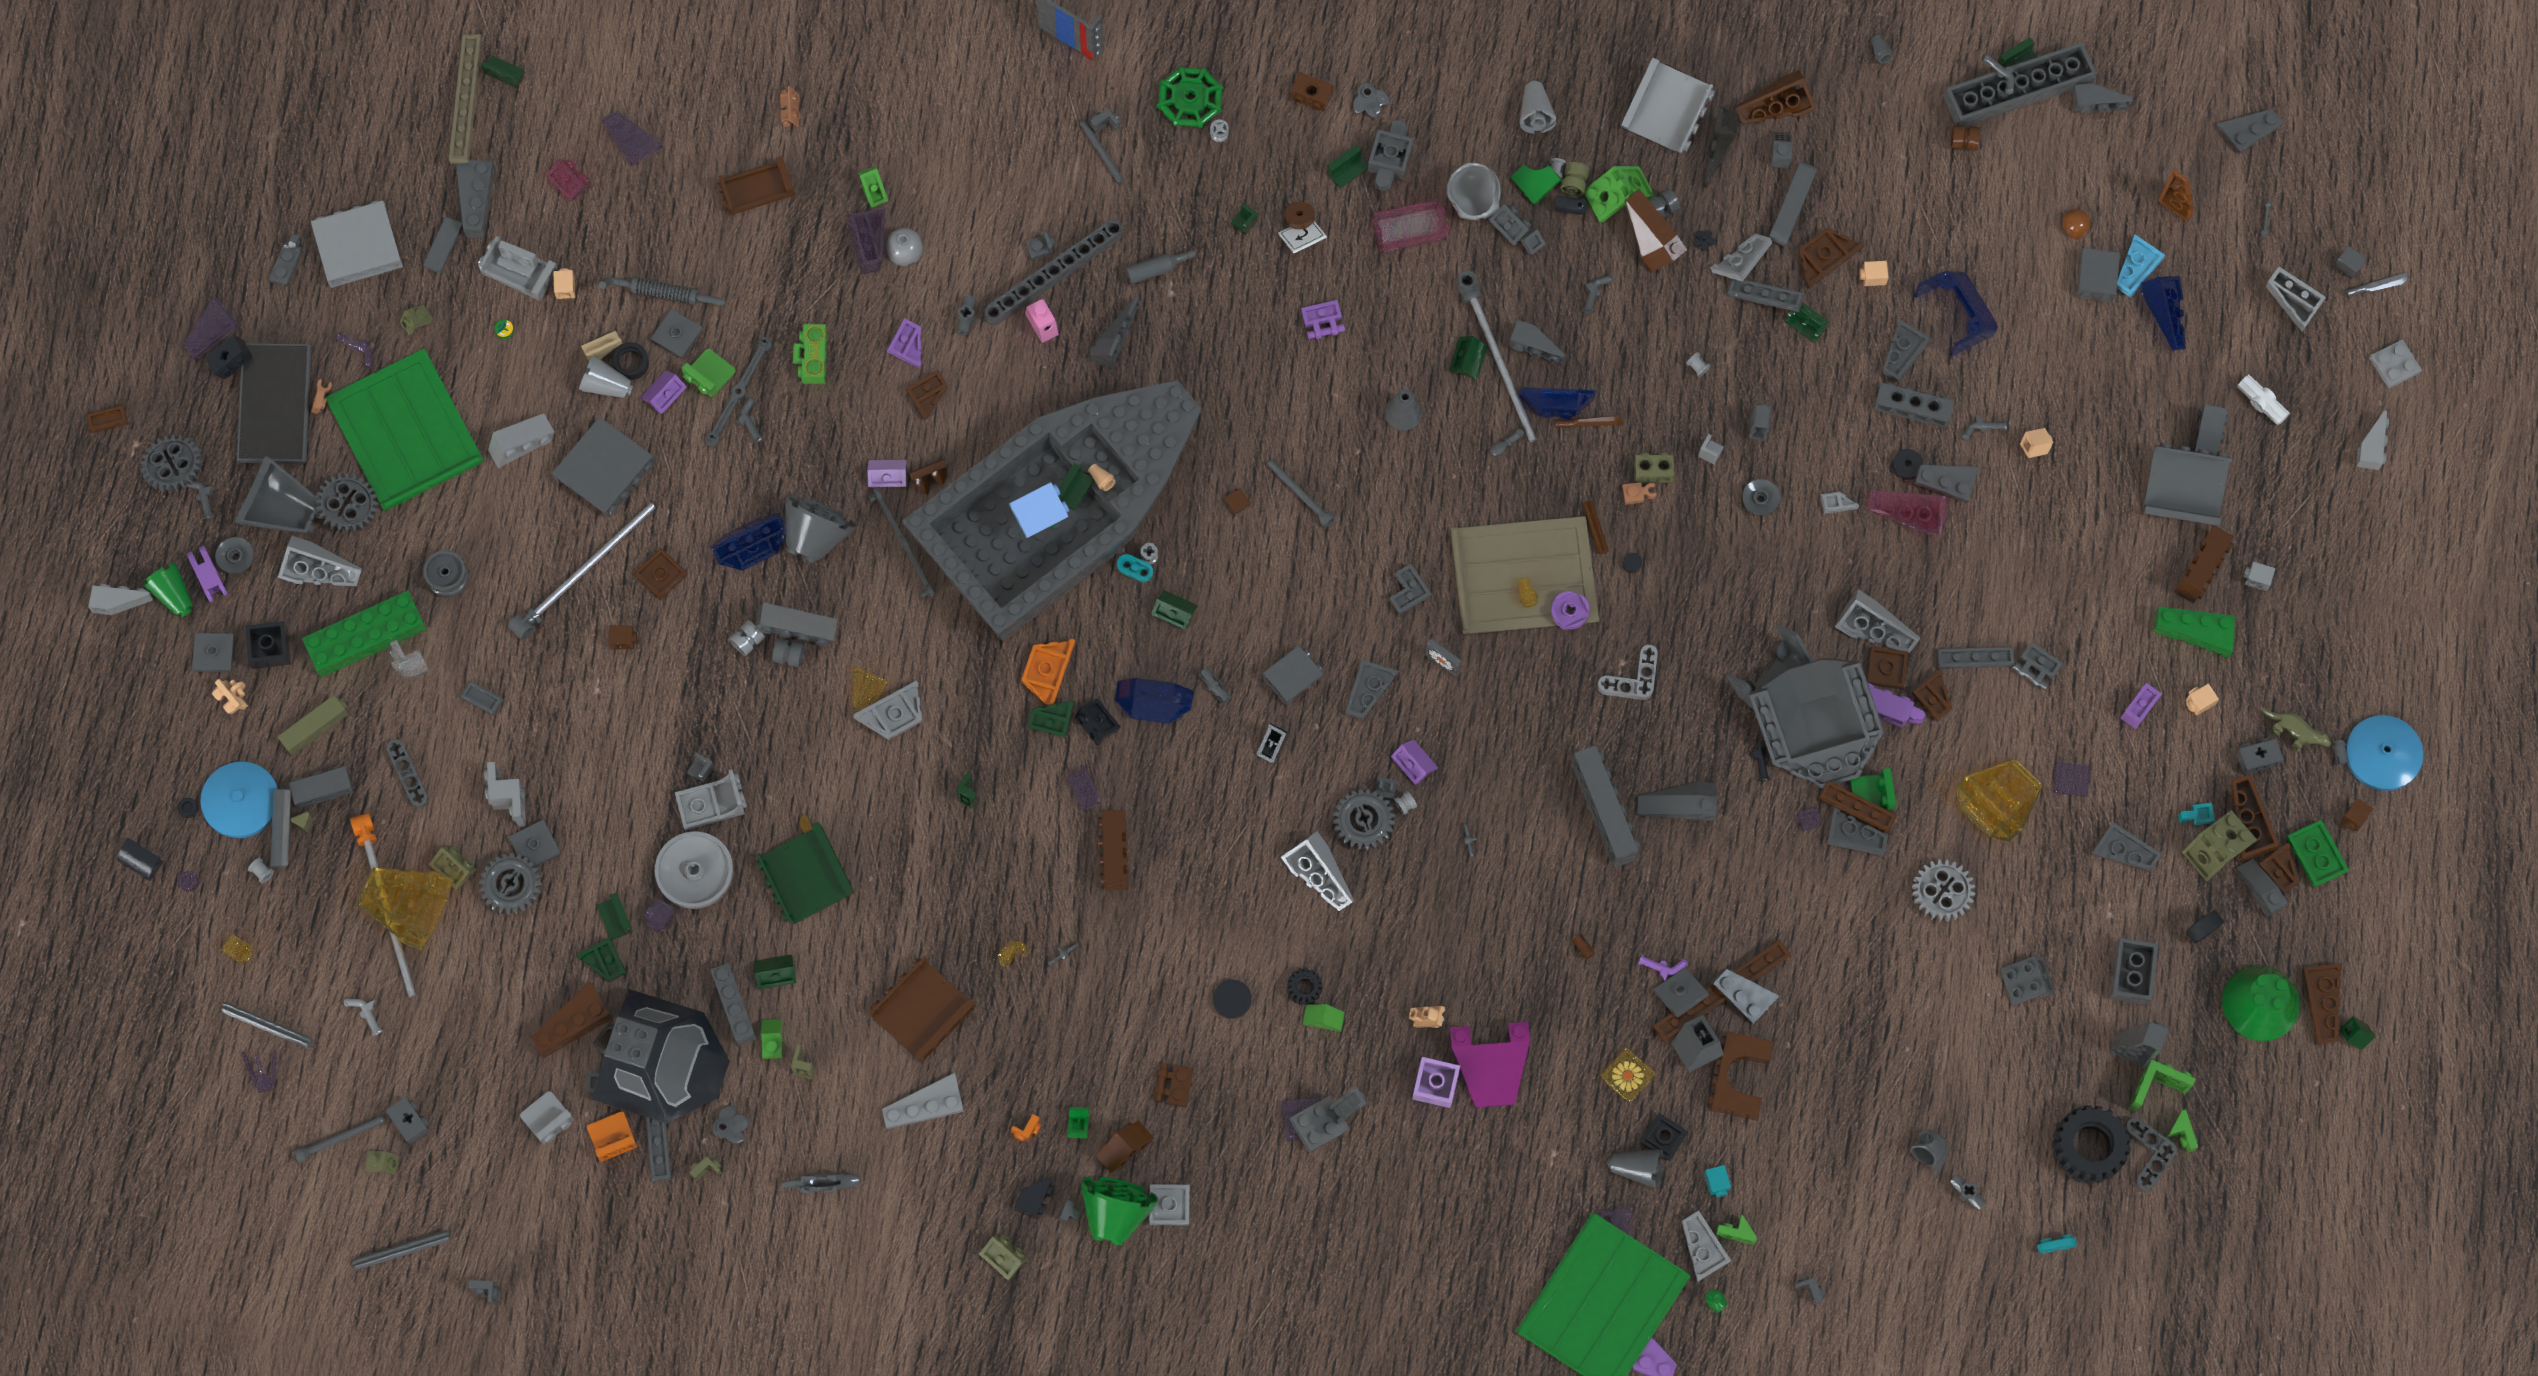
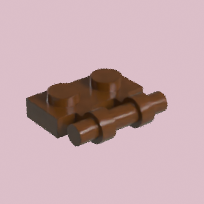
[1153,1063,1194,1108]

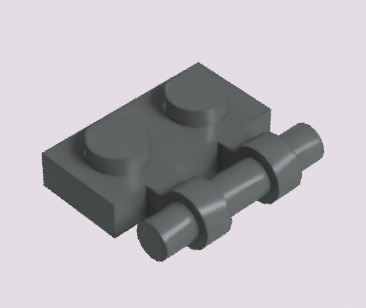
[2013,642,2063,690]

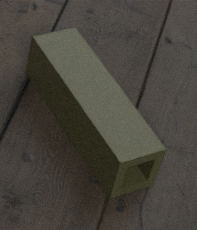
[277,695,348,756]

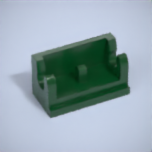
[1785,302,1829,344]

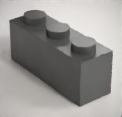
[289,766,354,809]

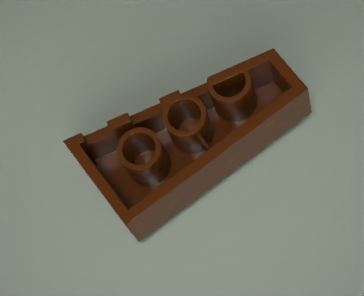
[2230,774,2279,863]
[1098,810,1128,891]
[531,981,612,1059]

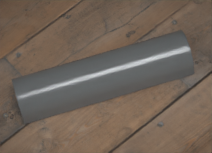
[270,789,291,870]

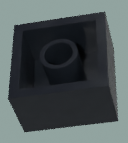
[245,621,291,669]

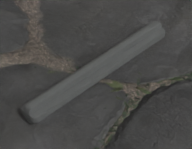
[221,1002,313,1048]
[353,1230,450,1270]

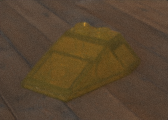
[1954,759,2043,841]

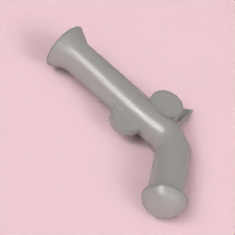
[344,997,383,1036]

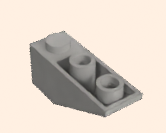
[2356,411,2389,470]
[88,584,153,615]

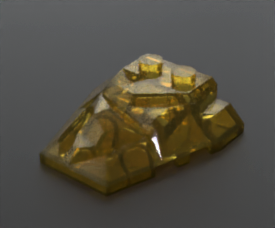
[357,867,454,951]

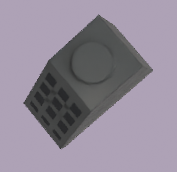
[1771,132,1792,168]

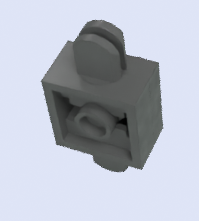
[1368,120,1414,191]

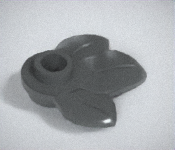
[1353,83,1390,119]
[712,1105,750,1144]

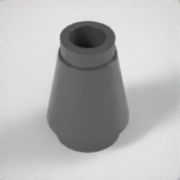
[1871,35,1893,63]

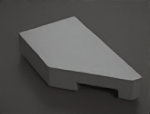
[1820,491,1859,514]

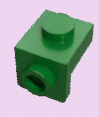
[1068,1107,1089,1139]

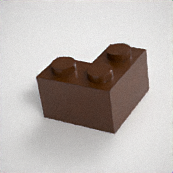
[1096,1120,1154,1174]

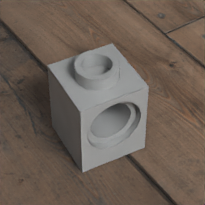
[2243,561,2275,591]

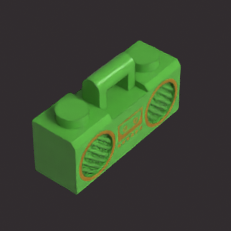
[793,324,827,384]

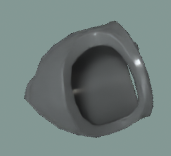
[1910,1129,1949,1174]

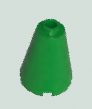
[143,562,193,617]

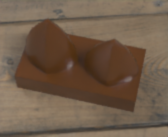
[908,459,947,495]

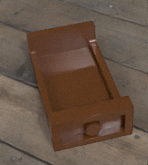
[717,156,795,215]

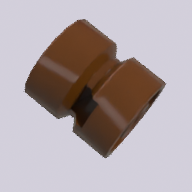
[1951,124,1980,151]

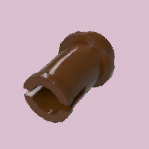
[1572,934,1595,960]

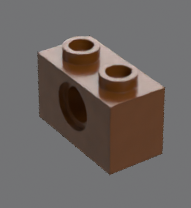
[1291,72,1334,111]

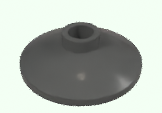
[1742,479,1780,516]
[215,537,254,574]

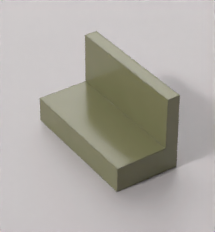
[791,1044,815,1080]

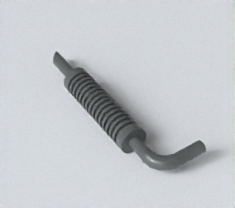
[599,276,725,306]

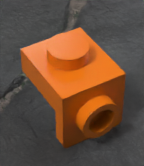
[1011,1114,1041,1142]

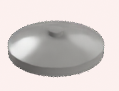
[655,832,733,909]

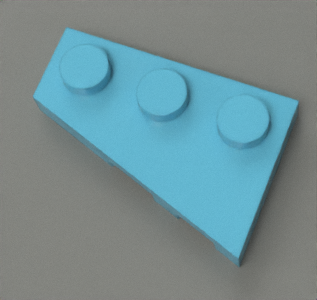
[2117,235,2165,298]

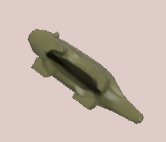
[2261,707,2331,752]

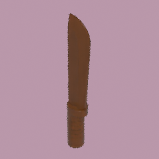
[1555,416,1623,427]

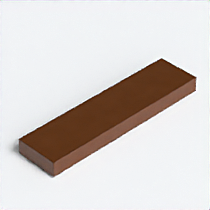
[1819,780,1897,833]

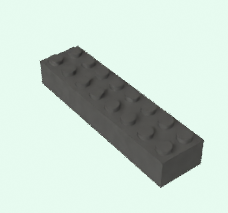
[1943,42,2097,126]

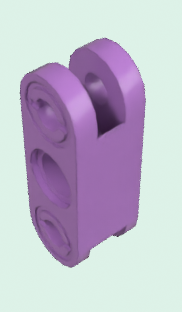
[186,545,228,603]

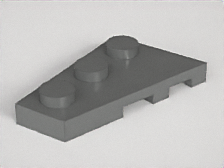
[2216,109,2284,154]
[1883,319,1931,383]
[2091,822,2162,871]

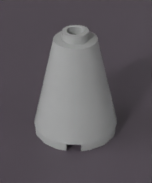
[1519,81,1556,134]
[579,356,633,398]

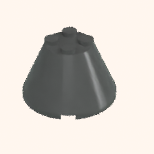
[785,494,857,563]

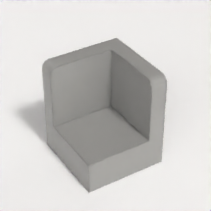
[1698,434,1724,465]

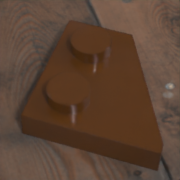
[1912,670,1952,722]
[2258,843,2299,895]

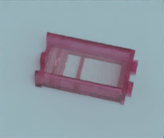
[1373,199,1450,254]

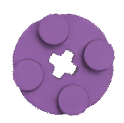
[1551,591,1590,630]

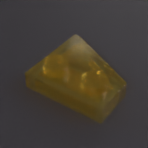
[853,666,888,711]

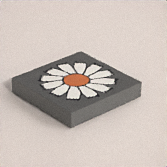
[1425,639,1462,677]

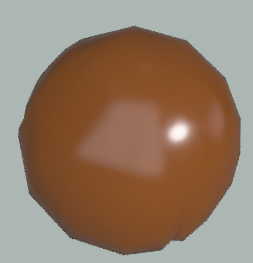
[2062,209,2090,239]

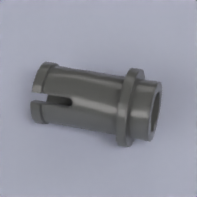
[2331,740,2349,766]

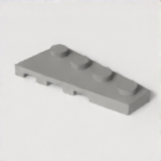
[882,1073,964,1129]

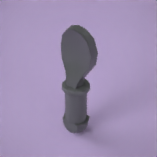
[1490,429,1524,456]

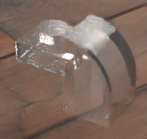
[389,640,430,678]

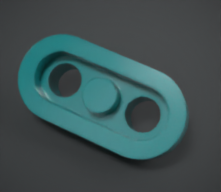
[1117,554,1153,583]
[2037,1234,2078,1254]

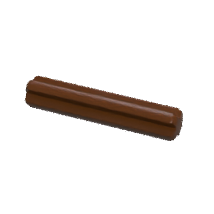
[1583,500,1608,554]

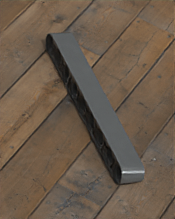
[985,219,1122,326]

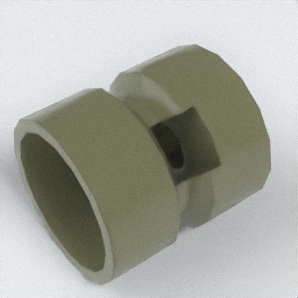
[1560,162,1590,196]

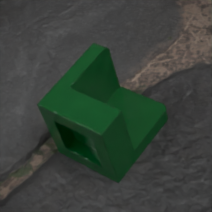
[1231,203,1257,235]
[2340,1016,2375,1050]

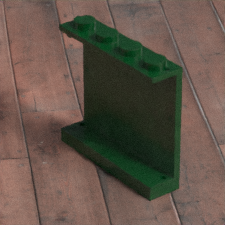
[756,822,855,925]

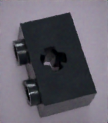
[205,335,253,380]

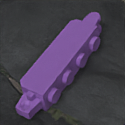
[1868,683,1926,727]

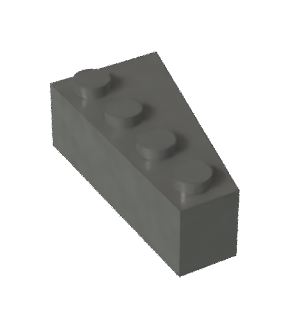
[2192,404,2229,455]

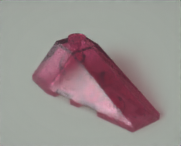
[1869,490,1949,534]

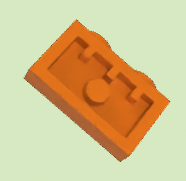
[587,1111,637,1162]

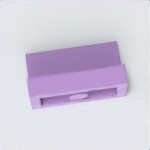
[867,460,907,487]

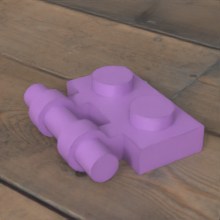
[1301,300,1345,339]

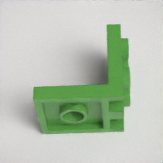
[1584,166,1655,222]
[2128,1060,2196,1113]

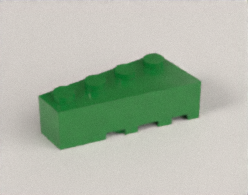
[2153,607,2235,658]

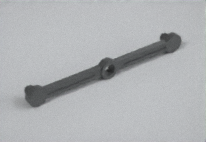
[705,337,772,447]
[868,488,935,598]

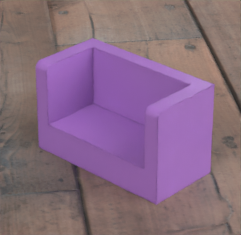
[2121,683,2162,729]

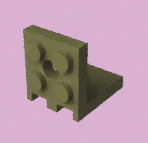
[2182,810,2257,882]

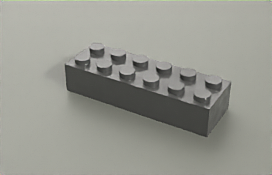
[1571,745,1640,868]

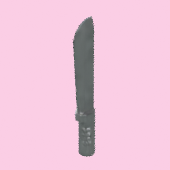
[2345,272,2407,297]

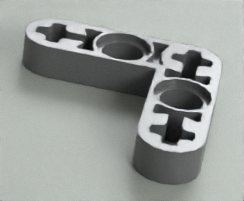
[2126,1118,2177,1191]

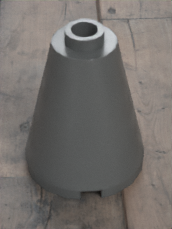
[1384,389,1422,432]
[1608,1149,1663,1188]

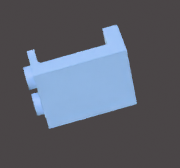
[1008,482,1069,538]

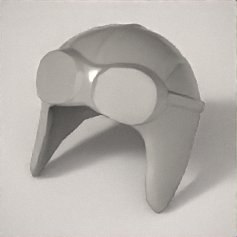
[1447,163,1501,221]

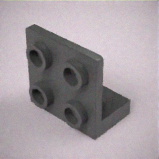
[2001,956,2055,1005]

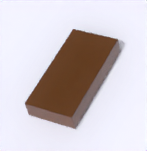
[86,405,128,433]

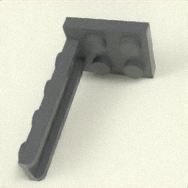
[1289,1087,1366,1153]

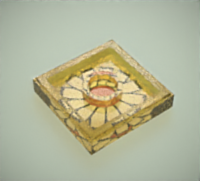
[1600,1048,1656,1103]

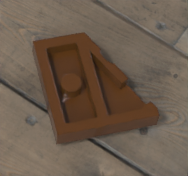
[906,370,948,420]

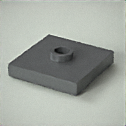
[651,309,703,359]
[192,633,235,672]
[509,820,561,868]
[1654,968,1709,1018]

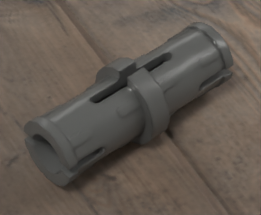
[1199,667,1232,704]

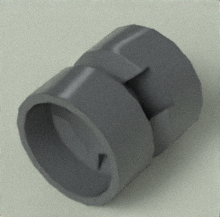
[1648,188,1680,218]
[772,638,805,668]

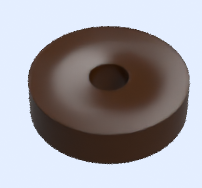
[1285,202,1315,229]

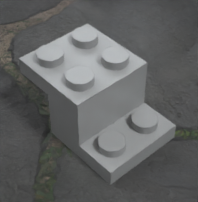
[484,762,526,827]

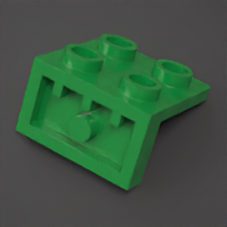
[1850,768,1897,812]

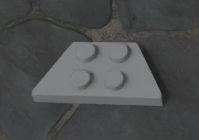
[853,681,922,740]

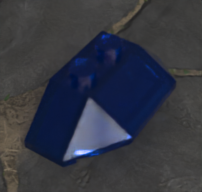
[1519,387,1596,419]
[710,513,786,571]
[1115,678,1194,724]

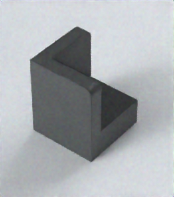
[2334,246,2366,279]
[687,752,714,784]

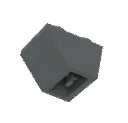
[1671,1015,1724,1072]

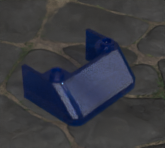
[1914,271,1998,357]

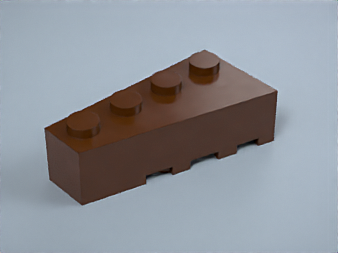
[2174,525,2234,603]

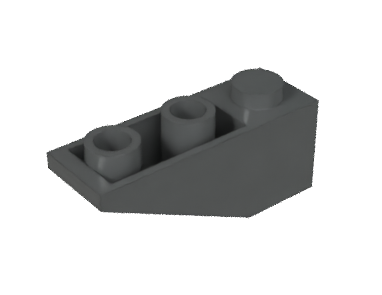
[2072,83,2133,114]
[1509,320,1565,364]

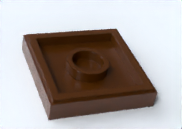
[633,548,688,601]
[1866,646,1909,690]

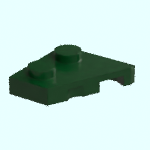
[1028,700,1074,737]
[576,938,627,982]

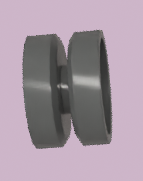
[423,550,469,598]

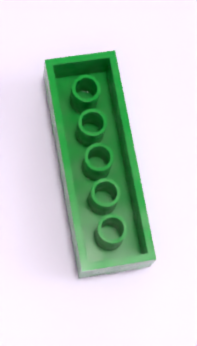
[302,591,427,678]

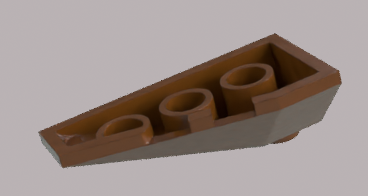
[1735,70,1816,124]

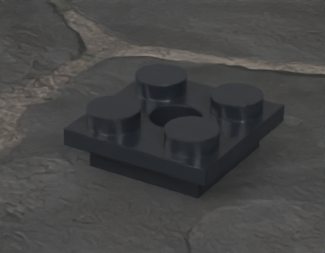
[1640,1113,1689,1161]

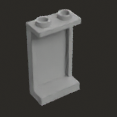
[478,236,558,301]

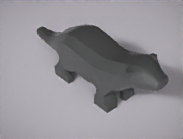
[781,1171,861,1193]

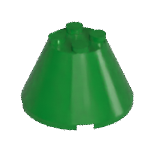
[2222,965,2300,1042]
[1081,1176,1159,1246]

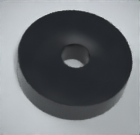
[1892,449,1923,480]

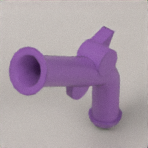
[1638,954,1688,982]

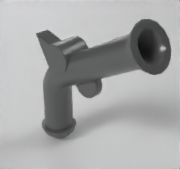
[1983,54,2016,95]
[1582,275,1613,314]
[735,397,763,443]
[1961,414,2007,441]
[185,480,214,519]

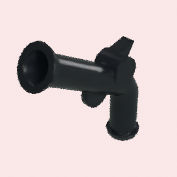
[1748,740,1771,782]

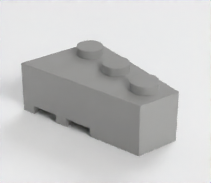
[2266,267,2326,332]
[488,413,554,469]

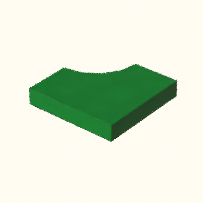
[1511,165,1562,205]

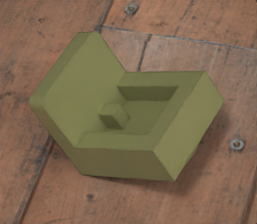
[400,305,433,335]
[365,1151,399,1175]
[689,1156,722,1182]

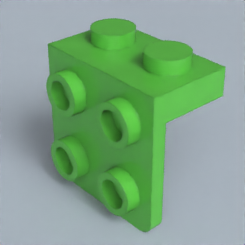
[682,349,735,398]

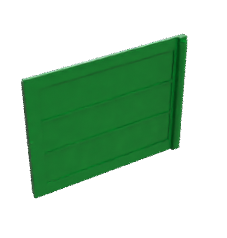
[325,348,484,511]
[1515,1212,1691,1376]

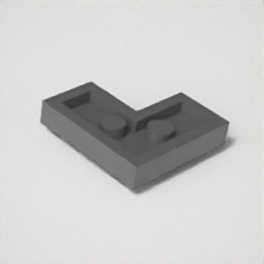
[1389,563,1432,616]

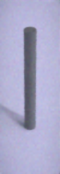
[1080,120,1124,183]

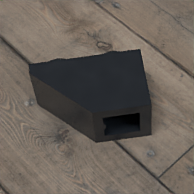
[1014,1178,1054,1219]

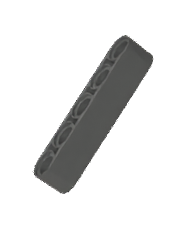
[1769,161,1818,247]

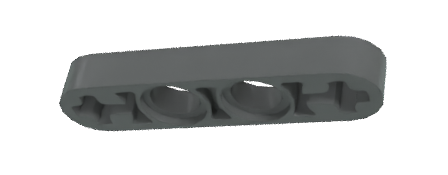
[387,739,429,809]

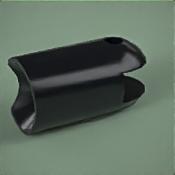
[1554,195,1588,215]

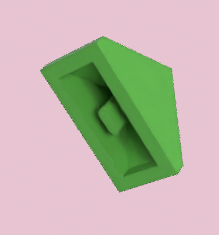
[1303,1004,1345,1032]

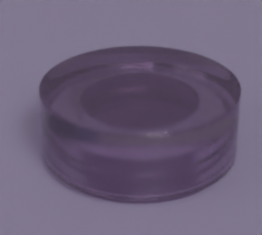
[178,871,199,892]

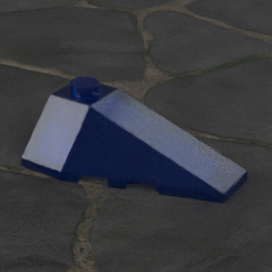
[2141,276,2186,351]

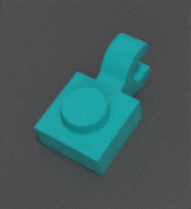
[2178,803,2215,825]

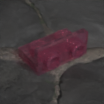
[545,159,591,201]

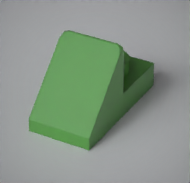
[858,166,888,208]
[761,1019,783,1059]
[2166,1110,2198,1153]
[1715,1214,1757,1245]

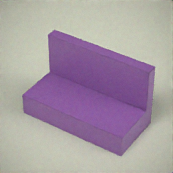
[640,370,687,414]
[1391,739,1438,785]

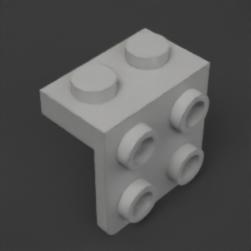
[520,1091,574,1145]

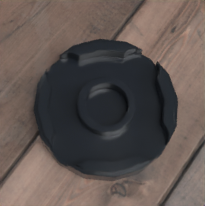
[1213,980,1252,1019]

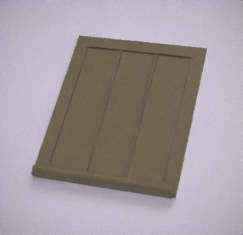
[1450,516,1599,635]

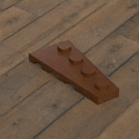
[2302,963,2342,1045]

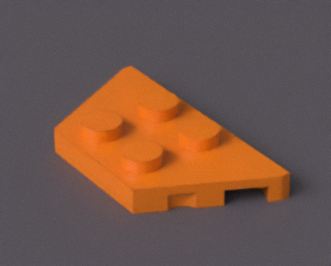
[1021,639,1075,705]

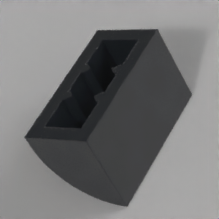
[118,838,164,881]

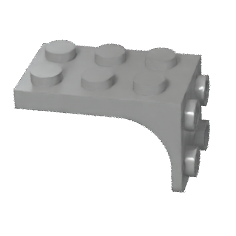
[675,769,747,830]

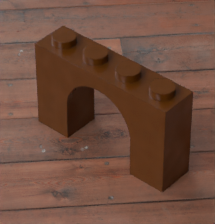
[1708,1031,1774,1121]

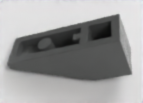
[2236,859,2288,918]

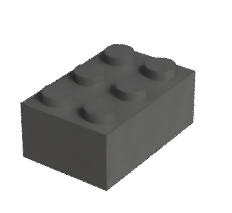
[2109,938,2159,1006]

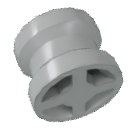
[1210,119,1229,142]
[1394,791,1417,815]

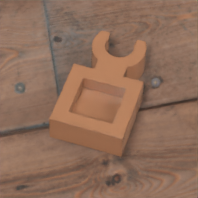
[1622,482,1657,505]

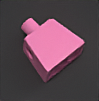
[1025,299,1059,343]

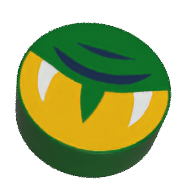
[494,320,514,339]

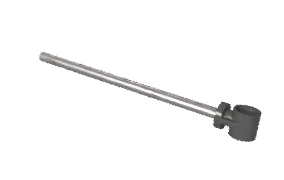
[1456,271,1537,442]
[508,503,655,640]

